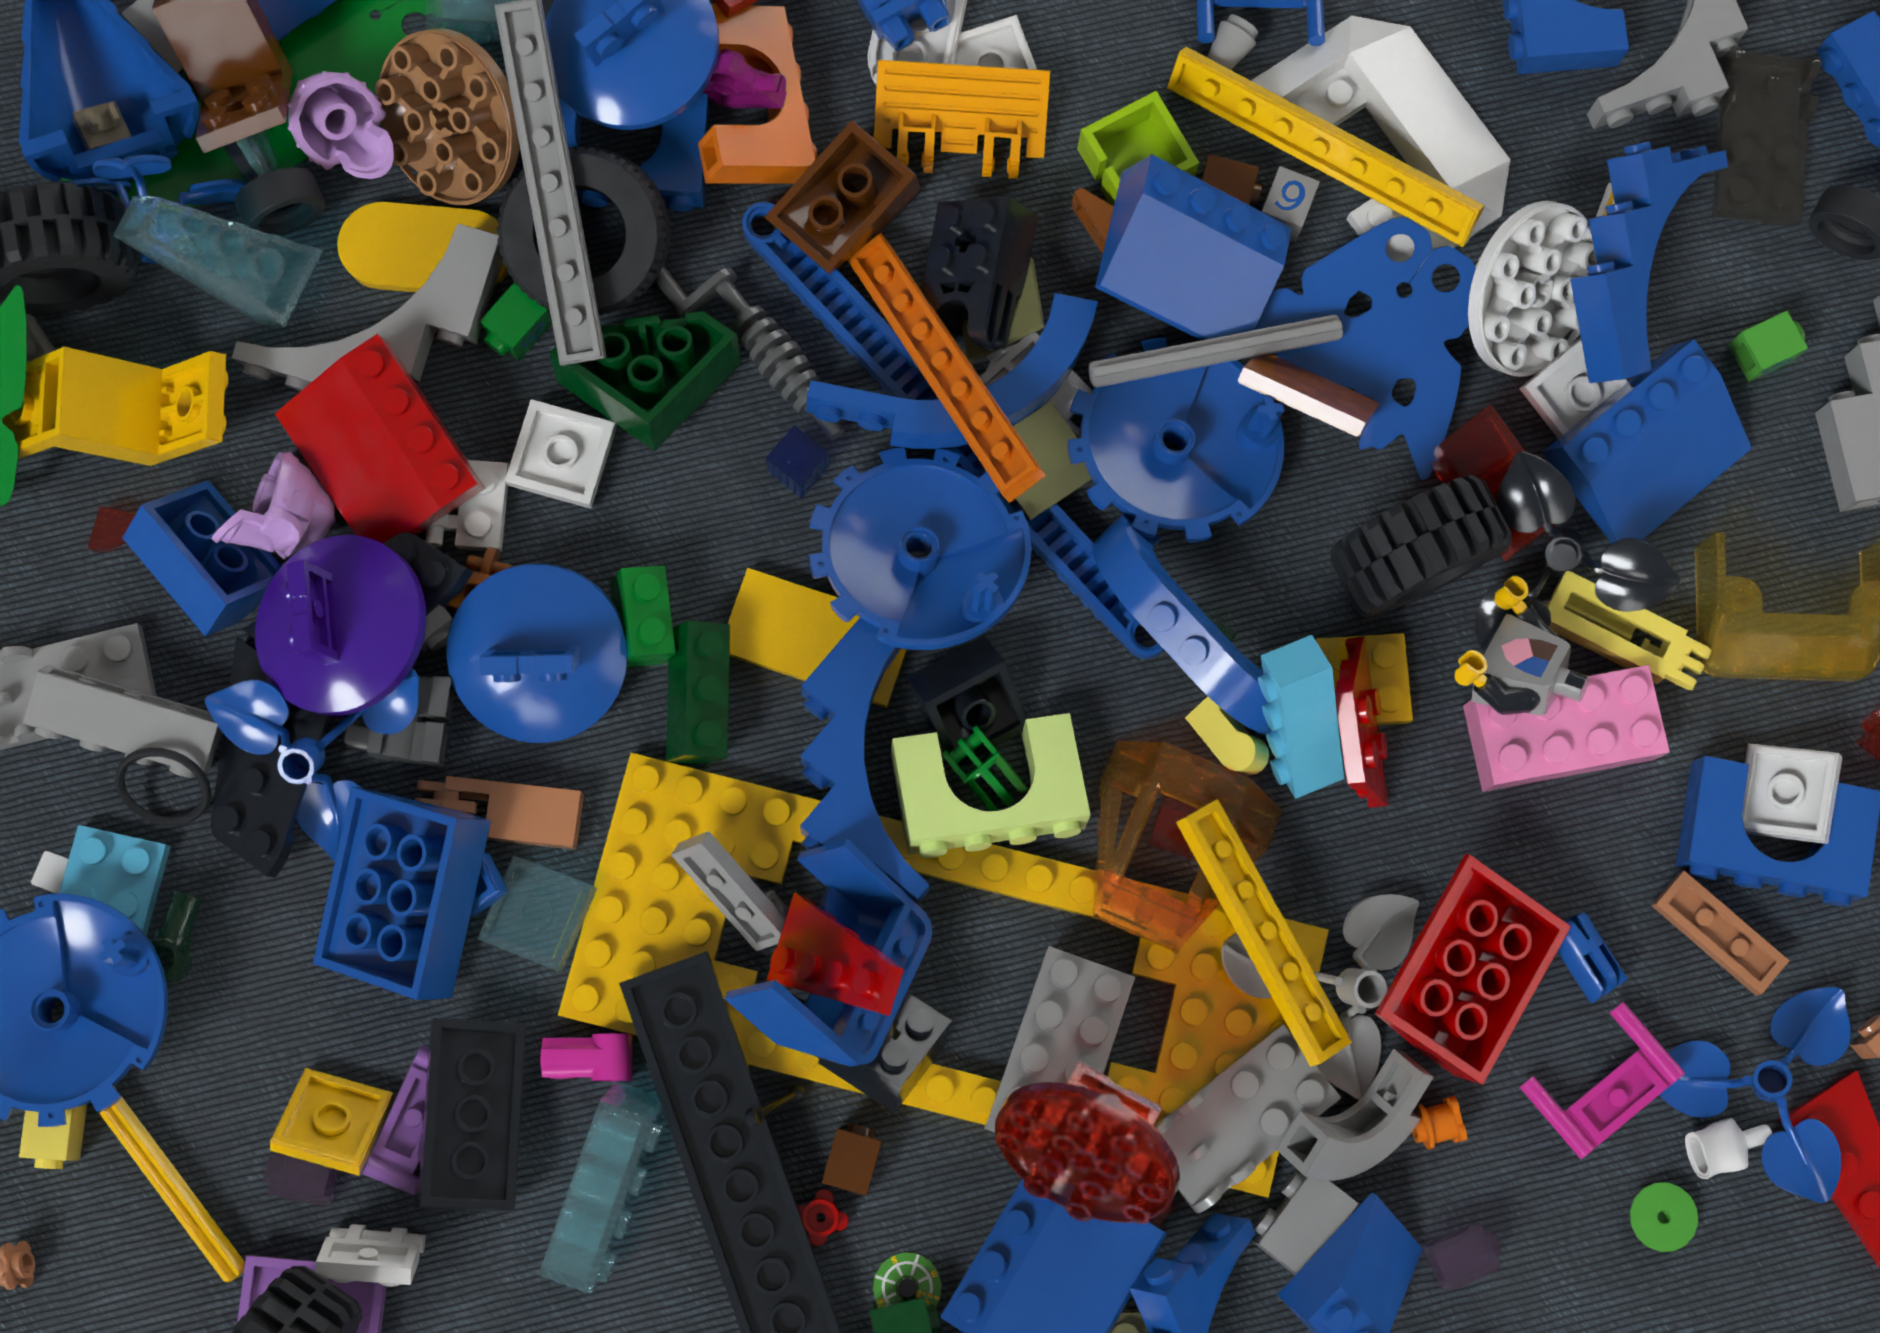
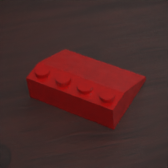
[274,333,486,544]
[1375,854,1571,1085]

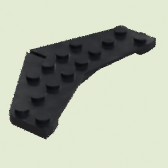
[210,532,473,878]

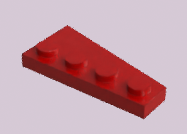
[766,892,904,1016]
[1778,1070,1880,1269]

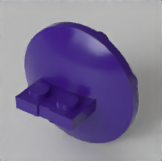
[255,535,426,716]

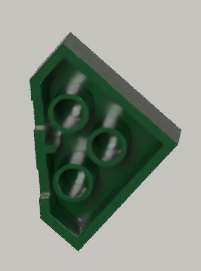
[549,311,741,451]

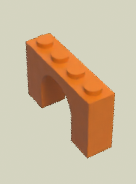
[698,4,817,184]

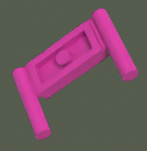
[1519,1002,1685,1159]

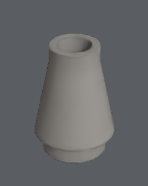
[1207,14,1258,70]

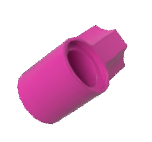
[540,1034,633,1081]

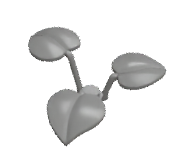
[1221,894,1419,1100]

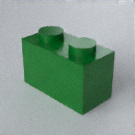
[610,566,676,667]

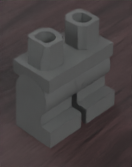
[345,676,455,769]

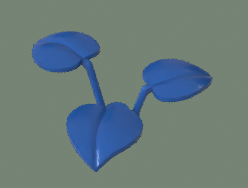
[58,155,247,264]
[205,668,420,861]
[1659,987,1851,1204]

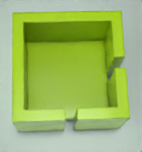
[1077,91,1199,206]

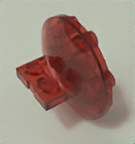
[995,1061,1180,1224]

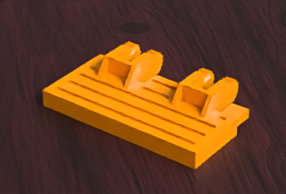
[874,59,1050,179]

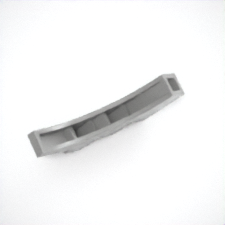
[1587,0,1748,129]
[232,223,503,391]
[1815,295,1880,512]

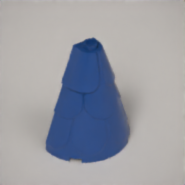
[19,0,199,182]

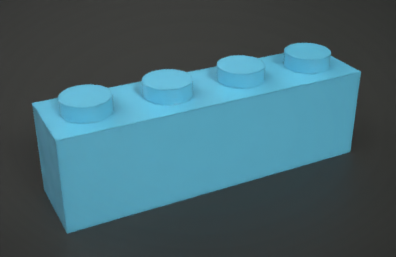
[1258,635,1344,799]

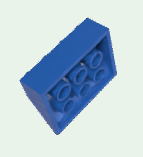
[1095,154,1292,340]
[1542,339,1752,543]
[313,787,491,1000]
[940,1154,1167,1333]

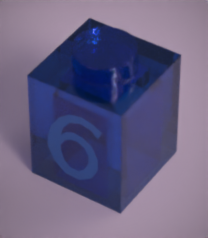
[765,425,829,499]

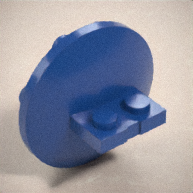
[546,0,720,130]
[447,563,628,743]

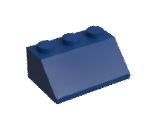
[122,480,281,637]

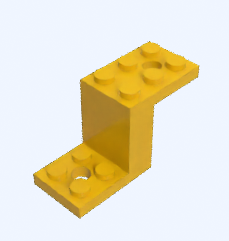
[2,347,228,466]

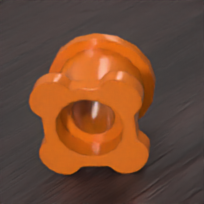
[1412,1096,1467,1150]

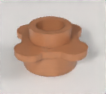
[0,1241,35,1290]

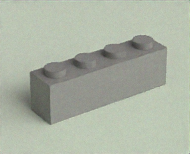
[22,665,222,778]

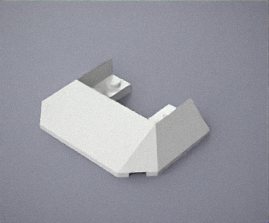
[1251,16,1510,286]

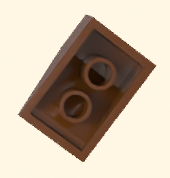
[765,120,921,275]

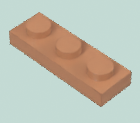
[1651,871,1789,996]

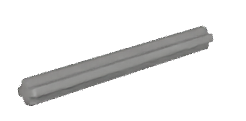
[1089,315,1343,388]

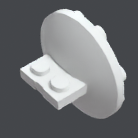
[1468,201,1597,377]

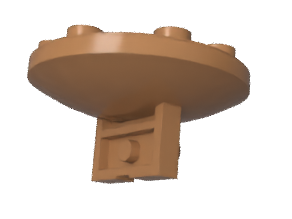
[375,28,520,205]

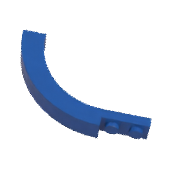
[806,293,1098,449]

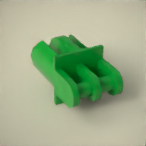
[941,725,1029,811]

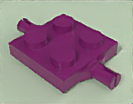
[702,49,787,108]

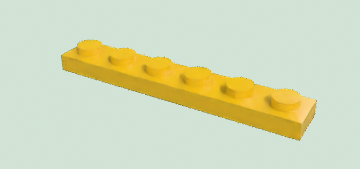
[1176,799,1352,1067]

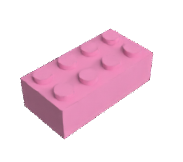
[1463,665,1670,792]

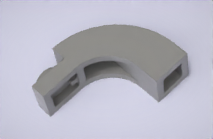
[1276,1049,1434,1181]

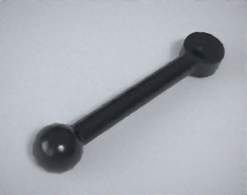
[745,1085,806,1127]

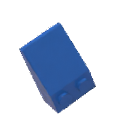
[1277,1192,1423,1333]

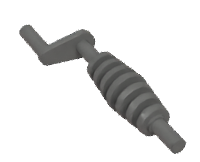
[655,266,845,441]

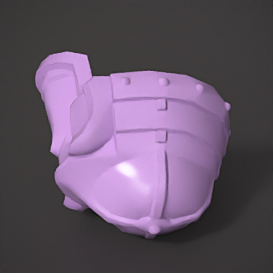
[288,71,394,179]
[210,451,336,559]

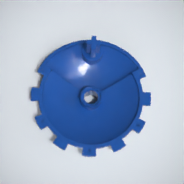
[1067,338,1284,543]
[809,447,1032,650]
[0,893,168,1127]

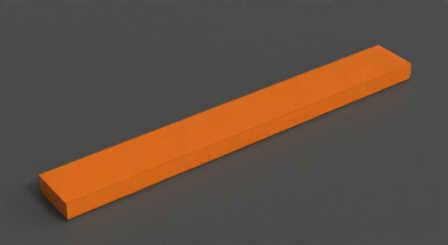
[848,233,1046,503]

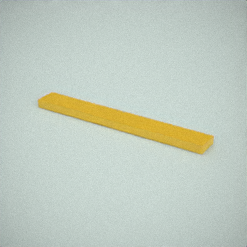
[1167,47,1485,247]

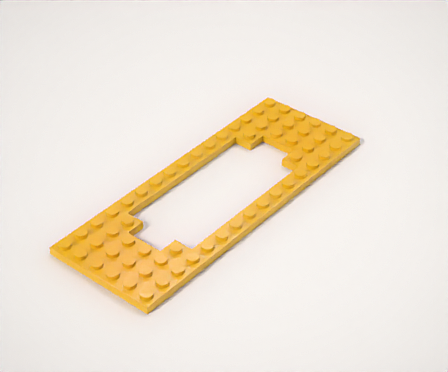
[558,753,1329,1198]

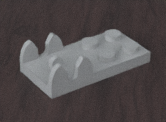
[0,623,157,750]
[1138,1024,1341,1214]

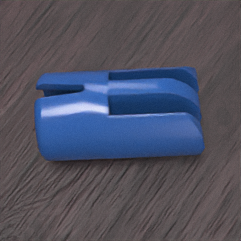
[1557,912,1628,1003]

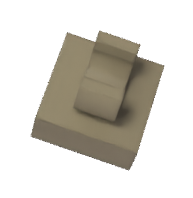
[72,101,131,151]

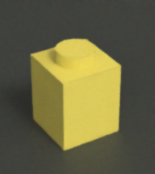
[19,1105,87,1169]

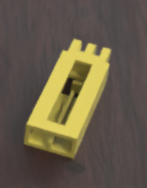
[1547,571,1712,690]

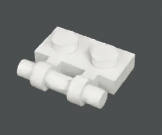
[425,460,509,552]
[315,1224,426,1287]

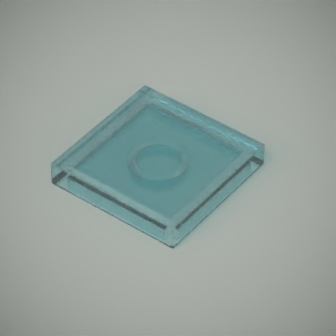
[478,855,597,973]

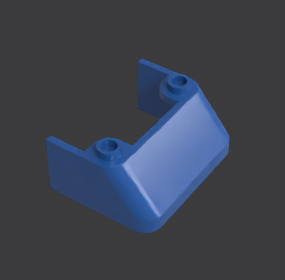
[724,839,932,1067]

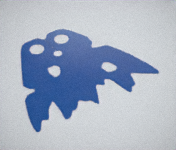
[1254,217,1476,480]

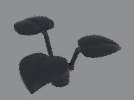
[1475,451,1680,651]

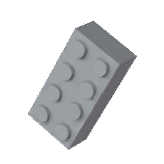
[984,946,1135,1160]

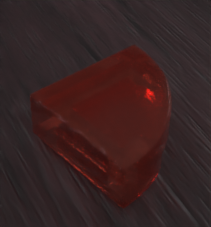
[88,506,136,552]

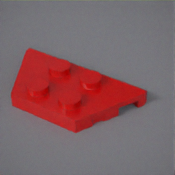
[1335,636,1389,808]

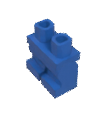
[857,0,950,52]

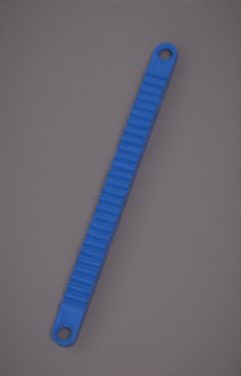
[742,202,1164,659]

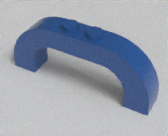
[1092,513,1271,735]

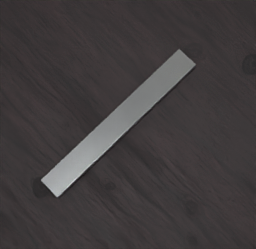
[494,0,606,366]

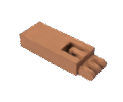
[415,776,584,850]

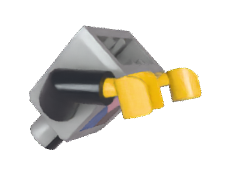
[1455,576,1589,716]

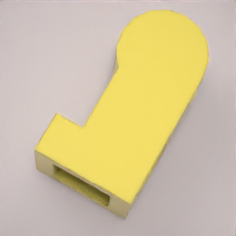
[1185,696,1269,775]

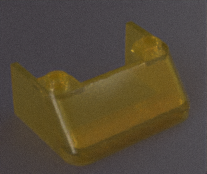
[1694,532,1880,681]

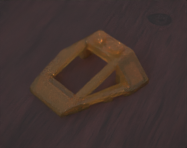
[1093,741,1282,953]

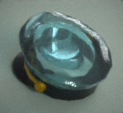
[221,131,281,183]

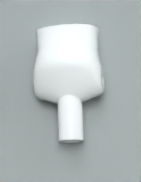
[1685,1118,1772,1179]

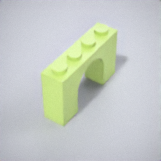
[890,713,1091,858]

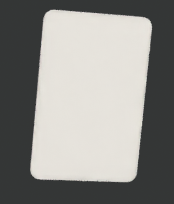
[31,851,68,894]

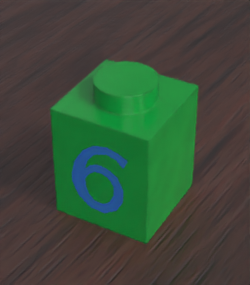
[479,283,552,361]

